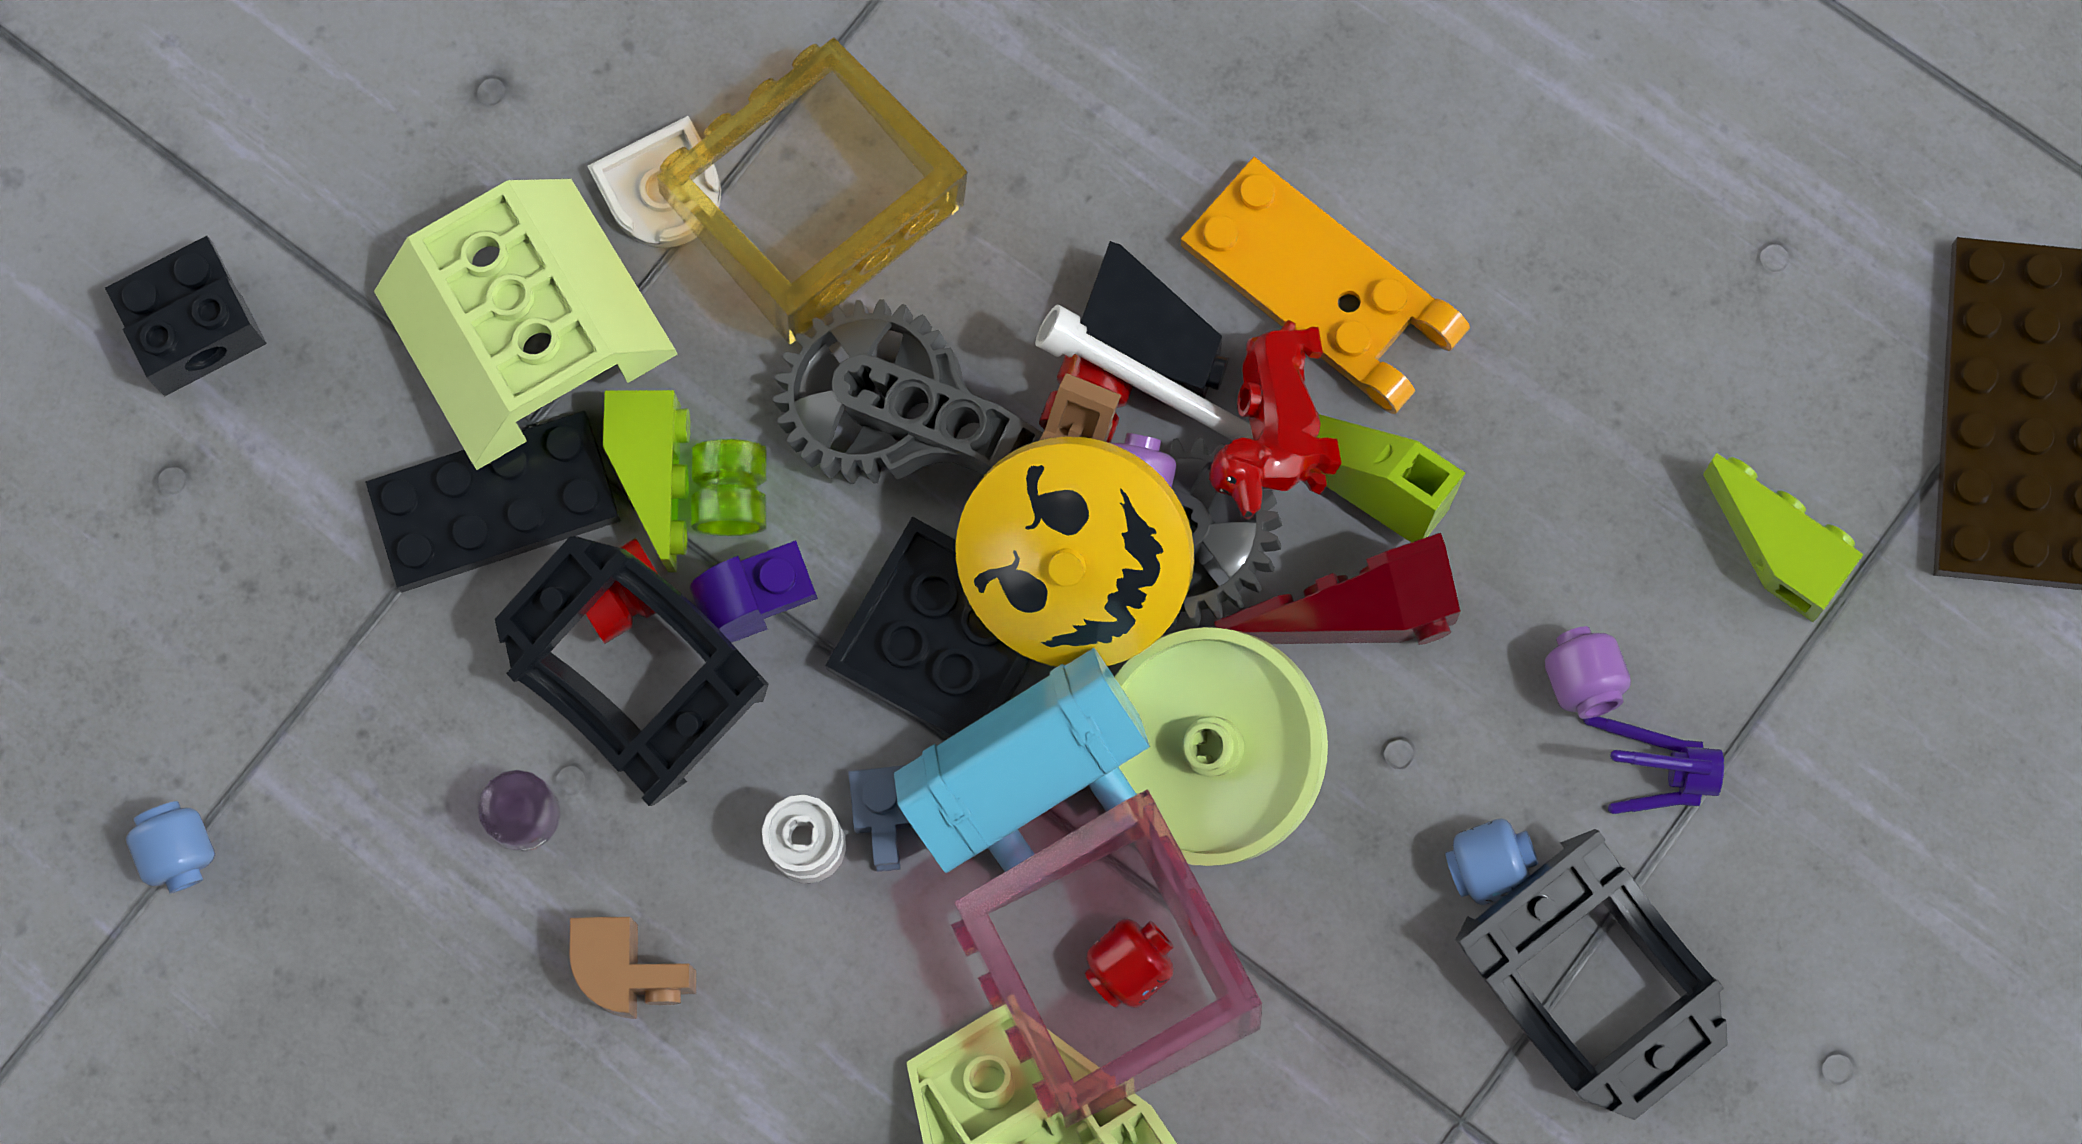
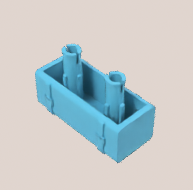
[894,648,1150,884]

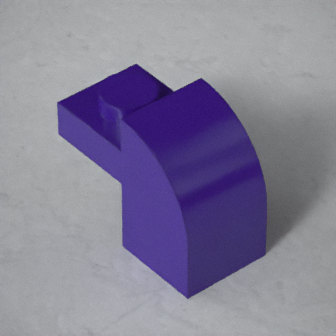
[689,540,818,643]

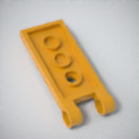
[1181,156,1470,414]

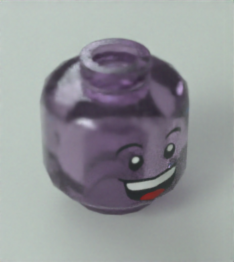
[478,770,561,852]

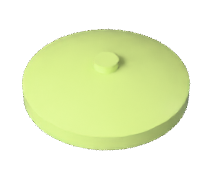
[1115,627,1328,866]

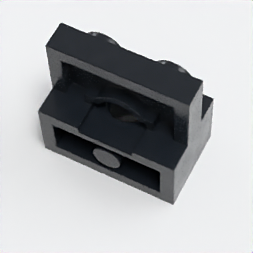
[105,236,267,396]

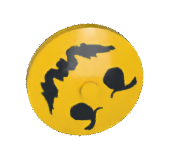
[956,437,1194,667]

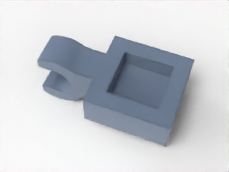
[848,765,912,872]

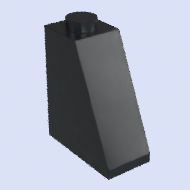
[1080,241,1229,399]

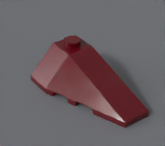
[1213,533,1461,645]

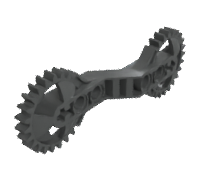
[773,299,1282,627]

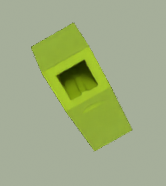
[603,390,691,572]
[1317,414,1466,542]
[1703,453,1864,622]

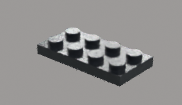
[365,410,621,593]

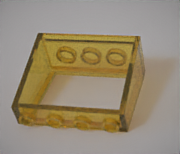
[657,37,968,345]

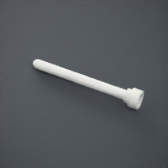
[1035,305,1253,441]

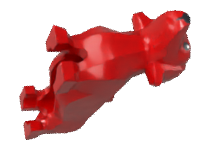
[1209,320,1342,519]

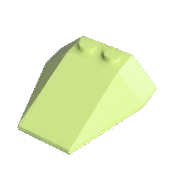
[906,1000,1177,1144]

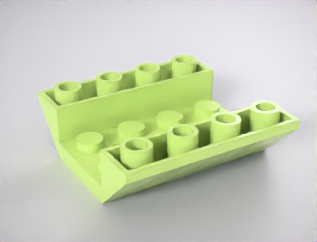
[374,179,678,470]

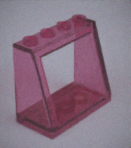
[951,789,1262,1128]

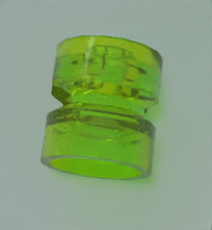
[691,439,767,536]

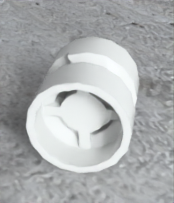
[762,795,846,884]

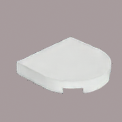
[588,116,721,248]

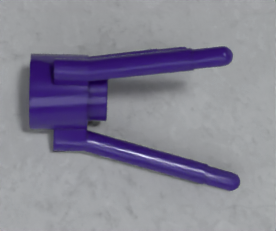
[1583,716,1724,814]

